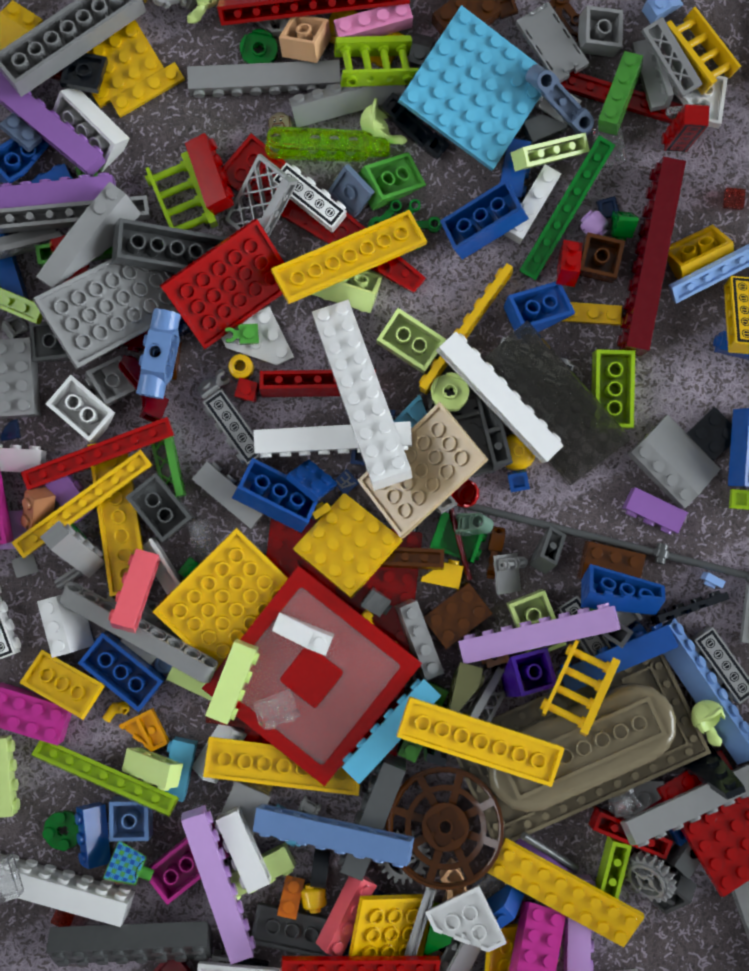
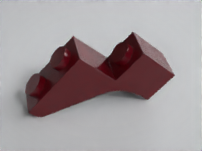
[118,355,169,423]

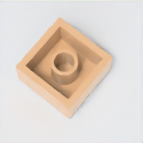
[279,16,331,63]

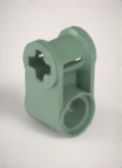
[455,512,494,536]

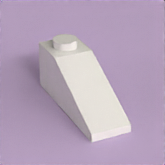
[272,612,334,656]

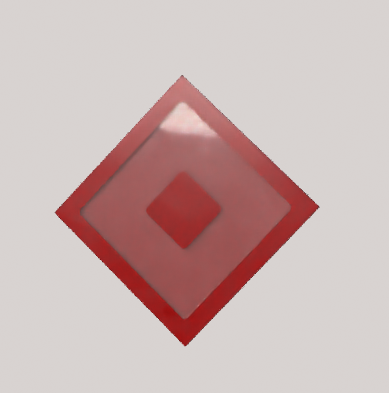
[202,565,422,786]

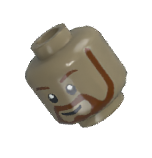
[268,112,293,143]

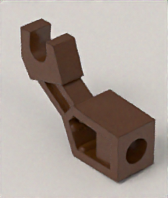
[486,526,505,579]

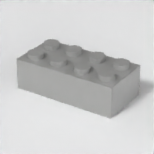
[0,337,41,419]

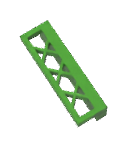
[151,437,186,497]

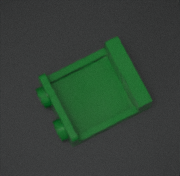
[429,512,487,563]

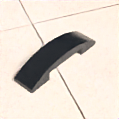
[380,92,449,160]

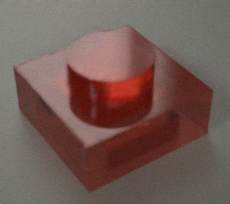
[723,188,746,210]
[50,909,76,927]

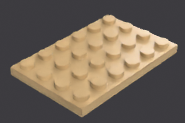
[357,402,489,538]

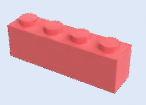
[108,549,161,634]
[315,876,377,956]

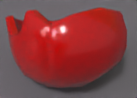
[451,479,479,508]

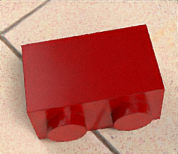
[556,240,583,287]

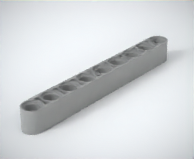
[60,582,218,683]

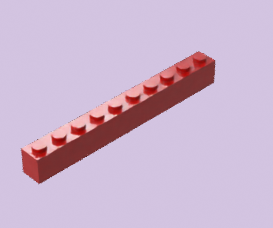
[217,0,410,26]

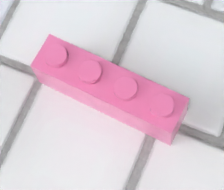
[334,4,413,37]

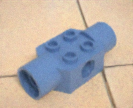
[136,308,181,399]

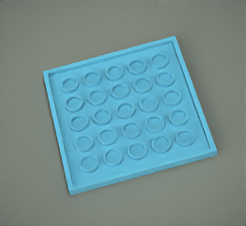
[398,5,541,171]

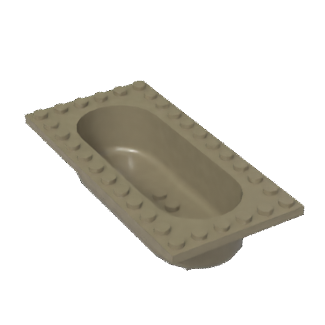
[455,654,711,842]

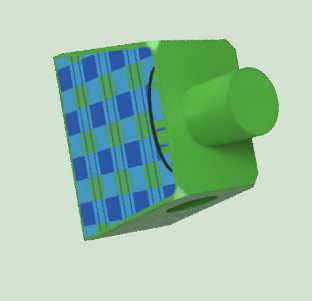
[103,841,154,886]

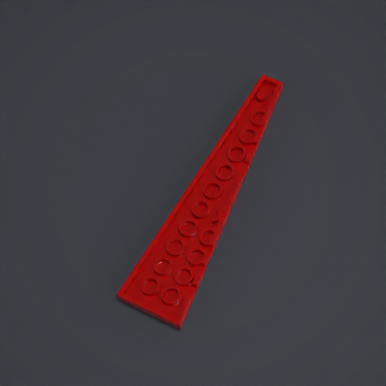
[222,133,426,294]

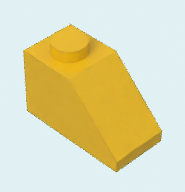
[420,559,464,589]

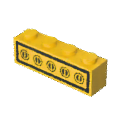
[724,276,749,354]

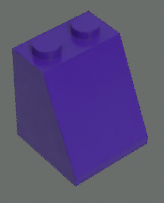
[501,647,557,697]

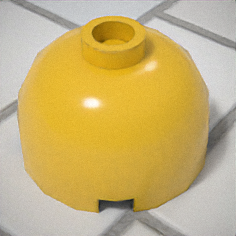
[505,434,535,471]

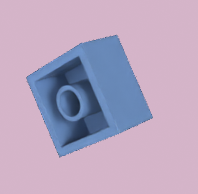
[109,796,153,842]

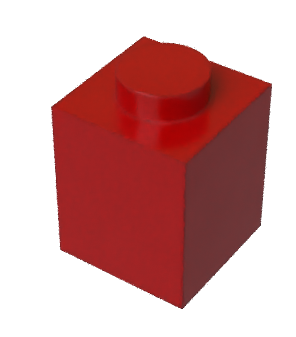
[234,378,259,403]

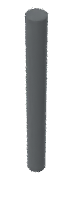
[520,832,579,872]

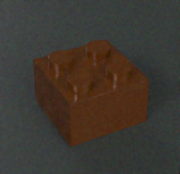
[579,232,625,283]

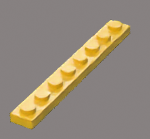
[419,263,513,395]
[11,449,153,558]

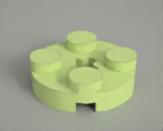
[431,372,469,412]

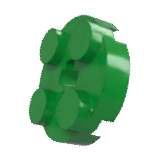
[240,29,278,64]
[42,810,79,851]

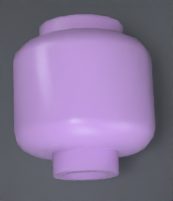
[580,210,609,236]

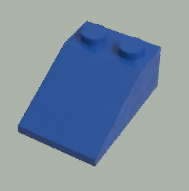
[503,281,575,339]

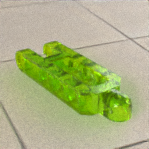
[265,126,390,162]

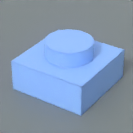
[700,572,726,589]

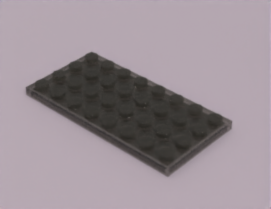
[482,320,631,486]

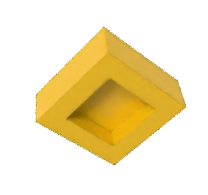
[312,502,332,520]

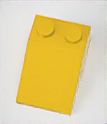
[0,0,43,51]

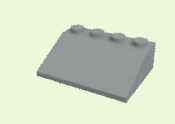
[626,414,721,509]

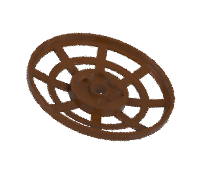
[386,767,504,890]

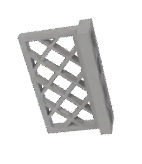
[225,154,299,237]

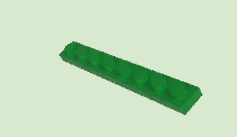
[519,135,615,281]

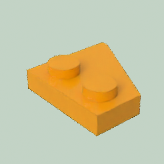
[119,708,170,752]

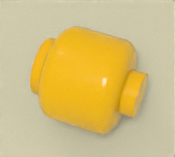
[228,354,254,380]
[301,883,327,914]

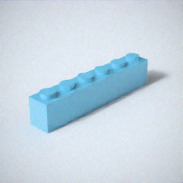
[342,678,441,784]

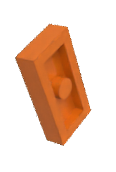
[277,875,305,920]

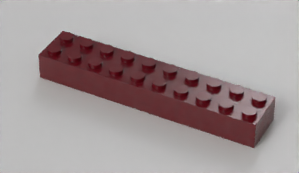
[617,156,686,356]

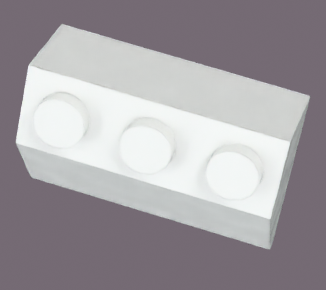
[46,375,115,443]
[37,595,94,658]

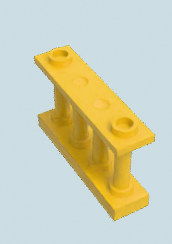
[666,6,741,95]
[540,640,620,737]

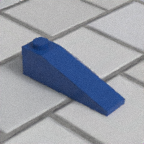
[0,139,50,183]

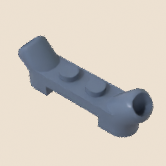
[526,64,594,136]

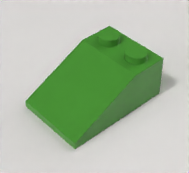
[358,152,426,211]

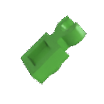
[225,323,259,345]

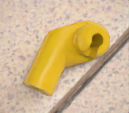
[102,701,130,723]

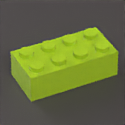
[591,349,636,430]

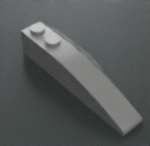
[36,182,141,289]

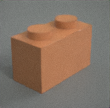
[21,487,56,530]

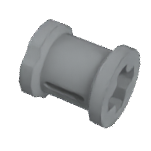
[297,795,322,815]

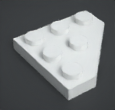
[669,65,728,129]
[222,306,294,366]
[425,885,507,952]

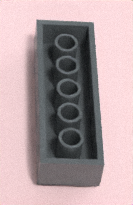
[112,218,228,274]
[338,753,406,881]

